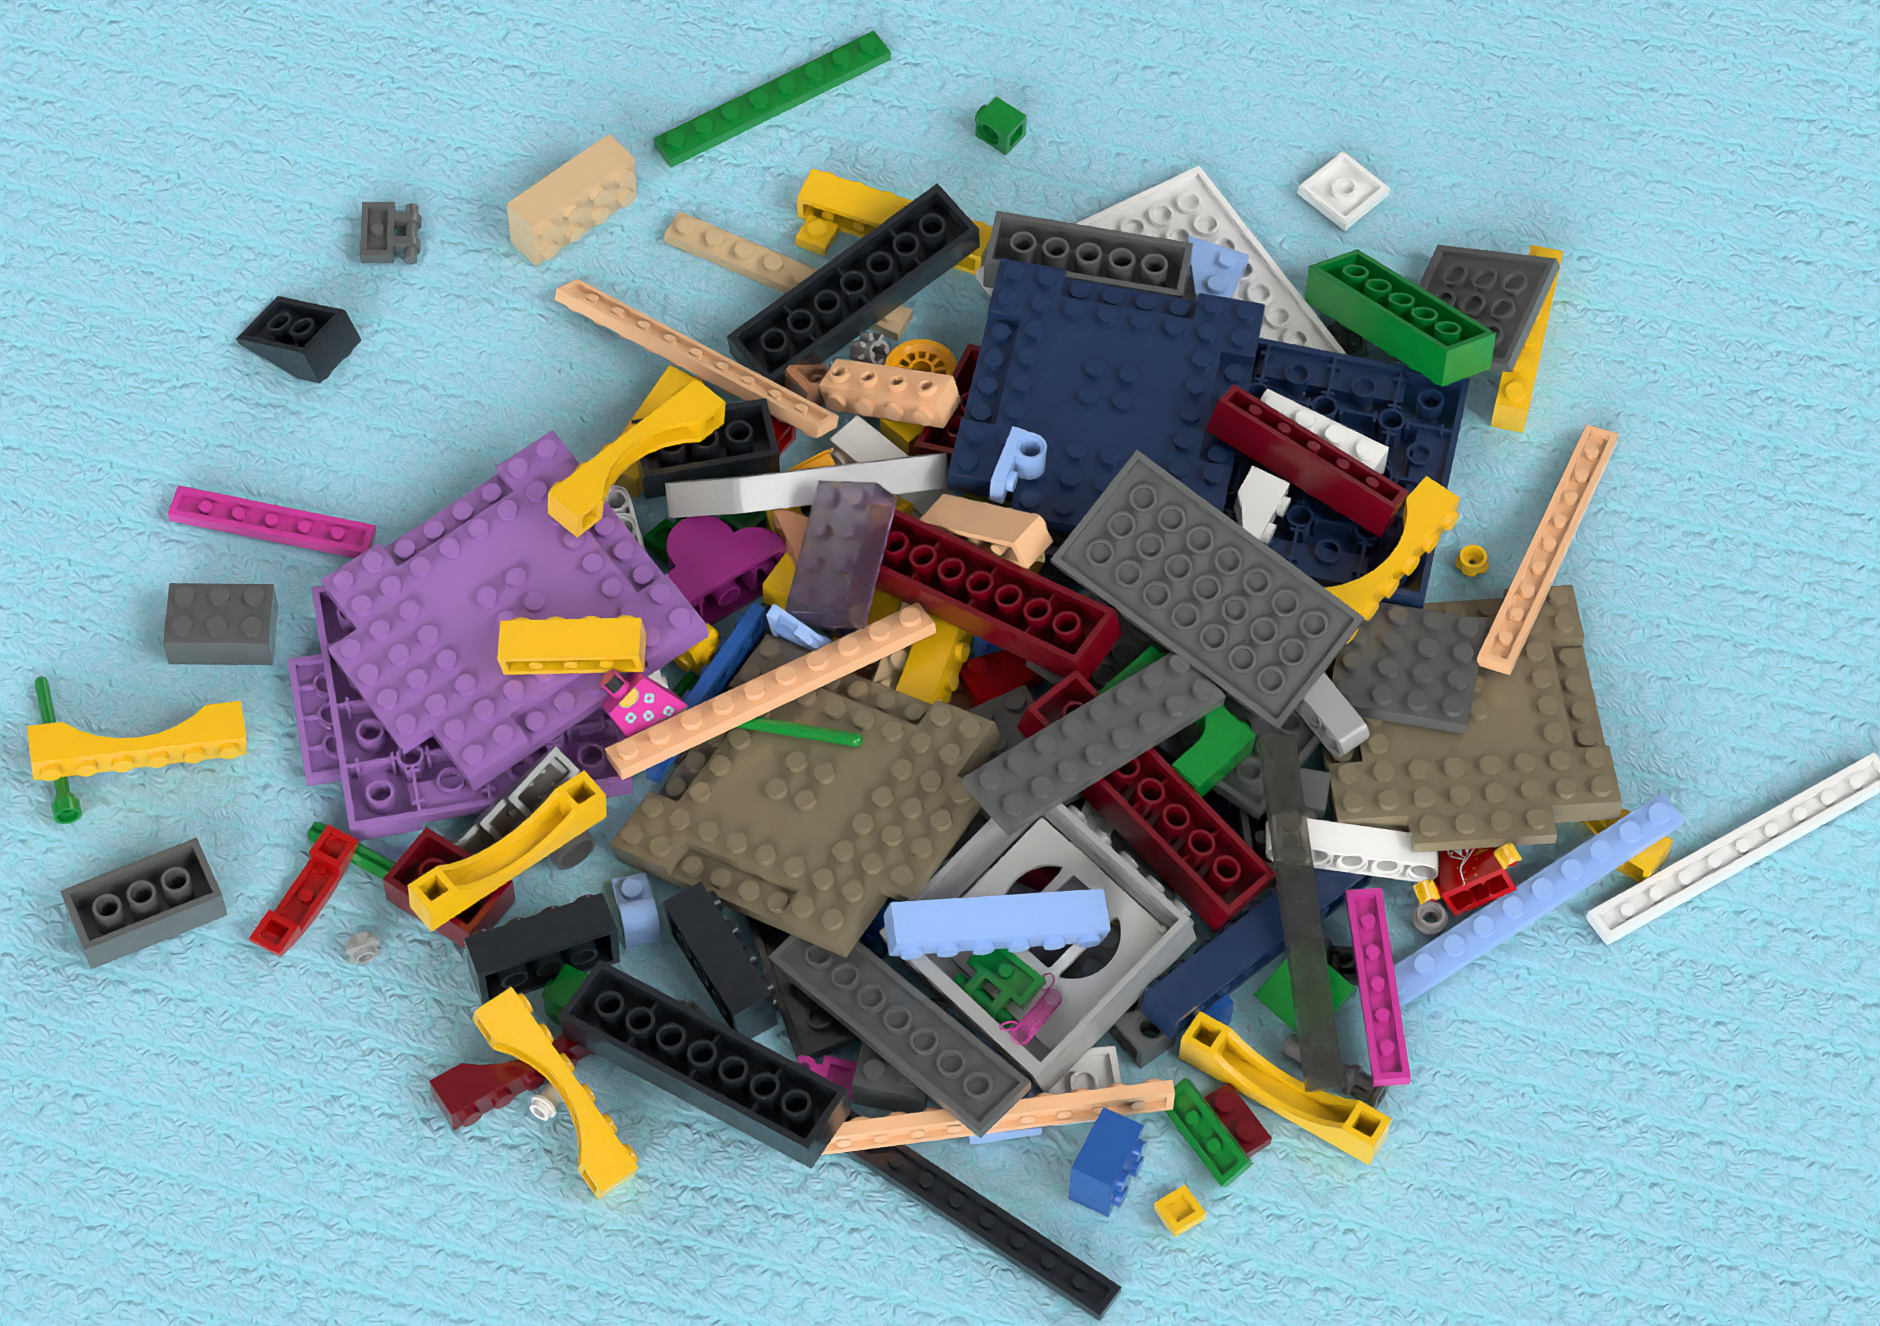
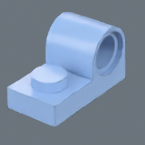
[990,426,1047,504]
[611,872,661,948]

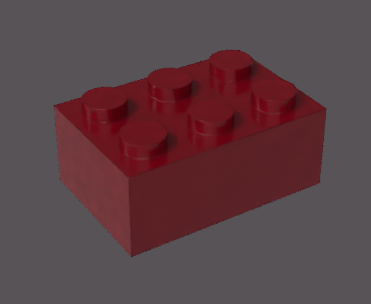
[382,827,516,949]

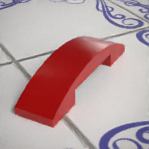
[249,824,359,957]

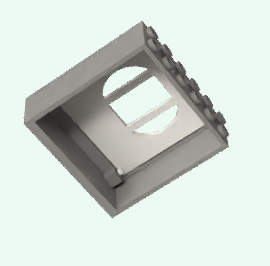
[879,803,1197,1093]

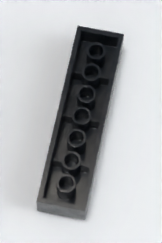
[727,183,980,388]
[558,959,852,1169]

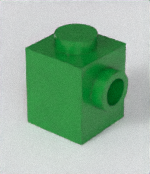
[542,964,588,1026]

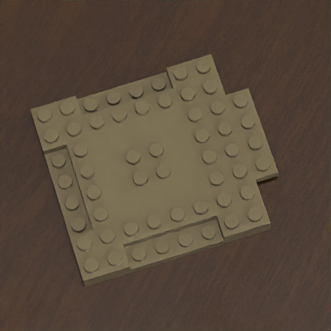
[1319,585,1622,852]
[610,634,1001,958]

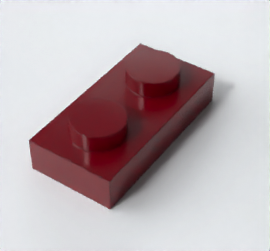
[1204,1083,1272,1157]

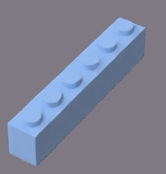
[883,889,1111,960]

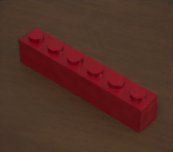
[1205,384,1409,537]

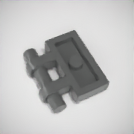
[360,202,422,264]

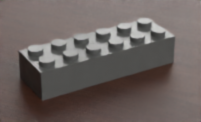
[983,211,1193,298]

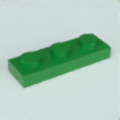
[1165,1078,1253,1188]

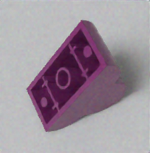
[667,516,786,626]

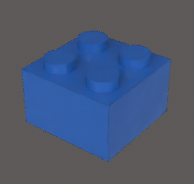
[1068,1107,1147,1217]

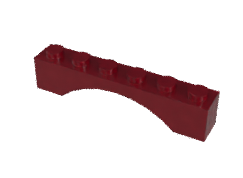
[429,1033,597,1130]

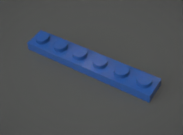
[645,602,768,784]

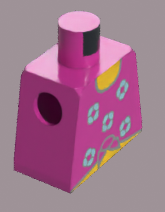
[599,669,688,738]

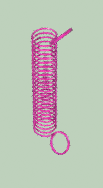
[999,973,1062,1045]

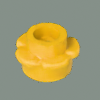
[1455,544,1489,577]

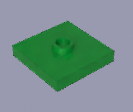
[1254,941,1357,1043]

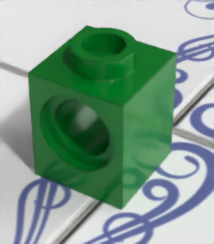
[975,96,1027,155]

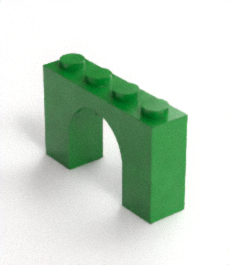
[1099,646,1256,798]

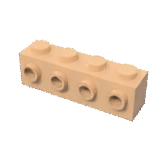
[819,358,961,428]
[919,494,1053,569]

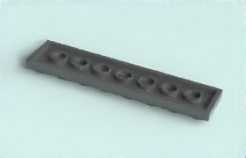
[962,652,1226,836]
[768,935,1032,1139]

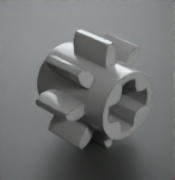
[849,332,891,365]

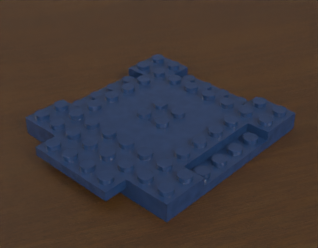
[947,258,1266,533]
[1224,338,1470,609]

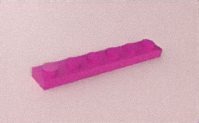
[168,485,377,558]
[1345,887,1411,1087]

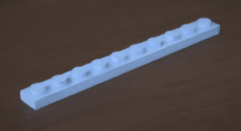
[1394,792,1684,1008]

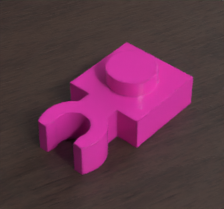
[797,1055,857,1102]

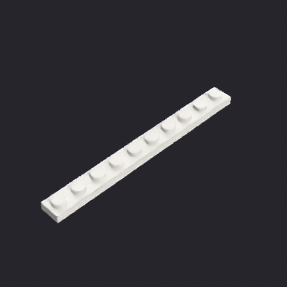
[1586,752,1880,945]

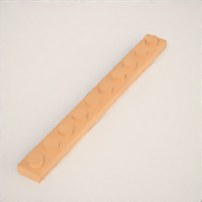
[555,279,839,438]
[1477,424,1619,675]
[605,602,936,780]
[821,1079,1175,1155]

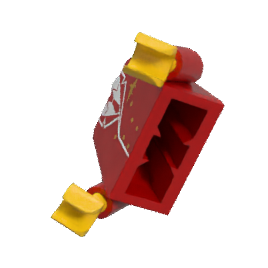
[1413,842,1522,917]

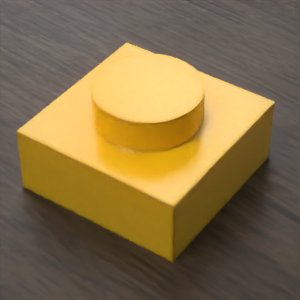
[795,214,839,257]
[1154,1185,1206,1238]

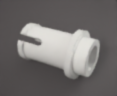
[530,1082,563,1120]

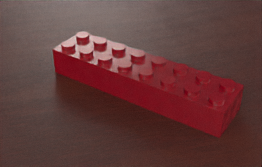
[847,504,1122,681]
[1016,669,1276,933]

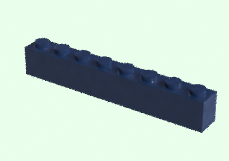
[1140,866,1372,1040]

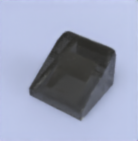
[1327,320,1368,357]

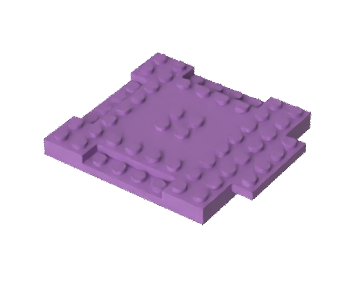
[321,430,709,792]
[287,585,633,841]

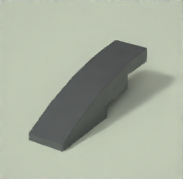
[453,746,580,855]

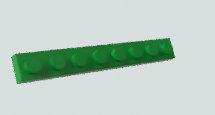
[654,30,891,168]

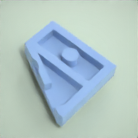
[1187,236,1249,301]
[766,604,834,651]

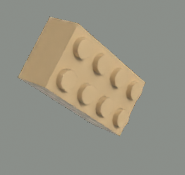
[507,134,637,266]

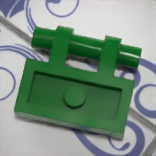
[953,948,1047,1029]

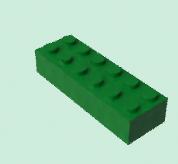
[1305,249,1496,387]

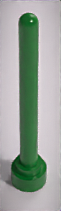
[34,676,82,824]
[736,717,863,747]

